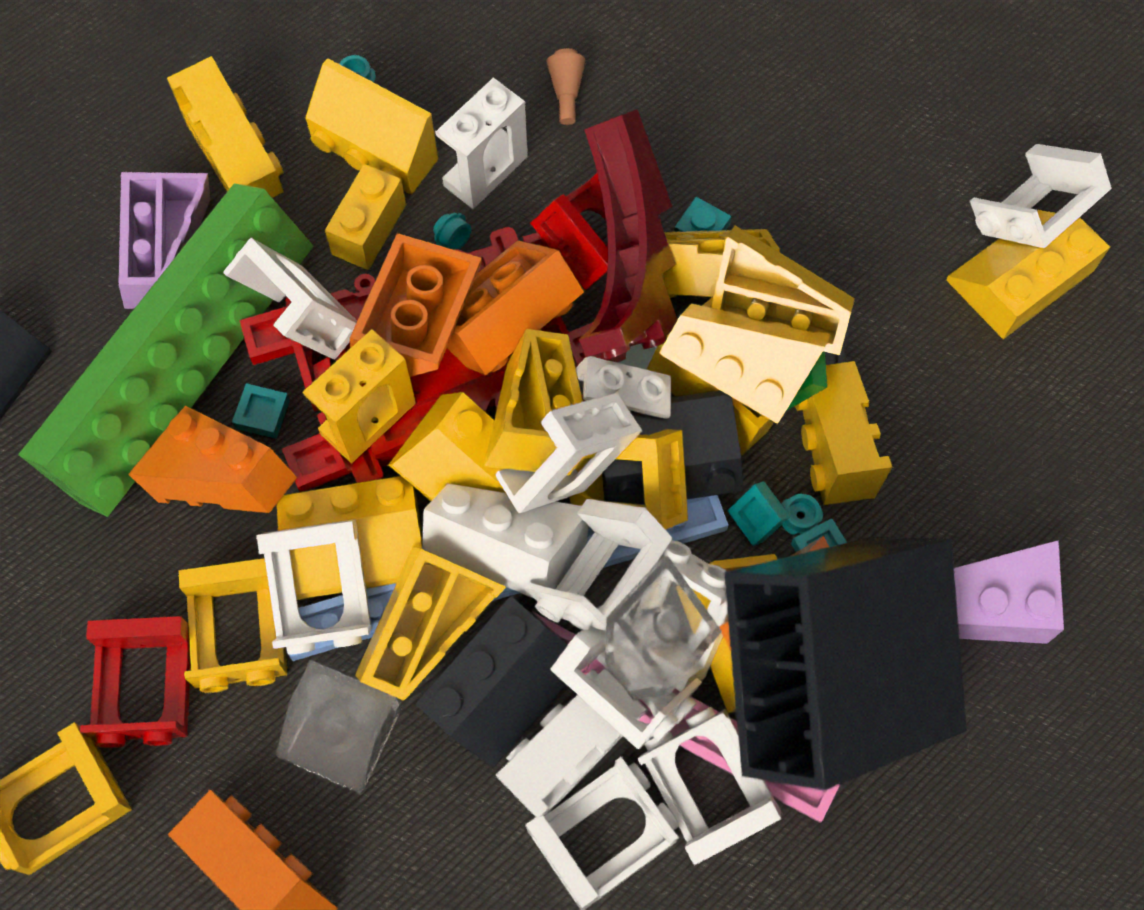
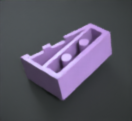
[119,172,211,309]
[954,541,1064,644]

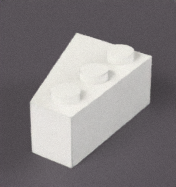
[422,484,589,599]
[496,668,649,819]

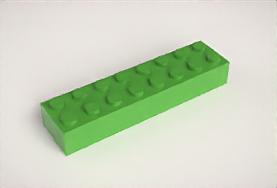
[18,183,314,517]

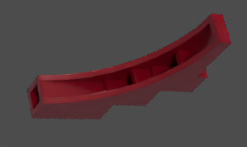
[579,109,678,359]

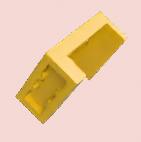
[303,329,416,464]
[570,429,688,530]
[179,558,288,693]
[0,722,132,875]

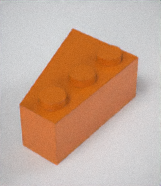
[128,405,297,513]
[168,790,338,910]

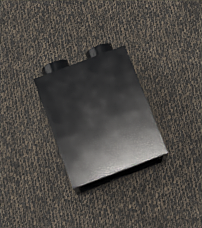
[724,537,967,791]

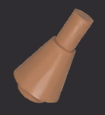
[546,48,586,125]

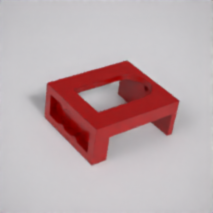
[530,173,608,290]
[80,616,191,748]

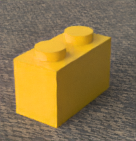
[325,164,406,270]

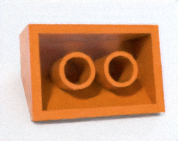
[350,233,482,377]
[447,240,584,375]

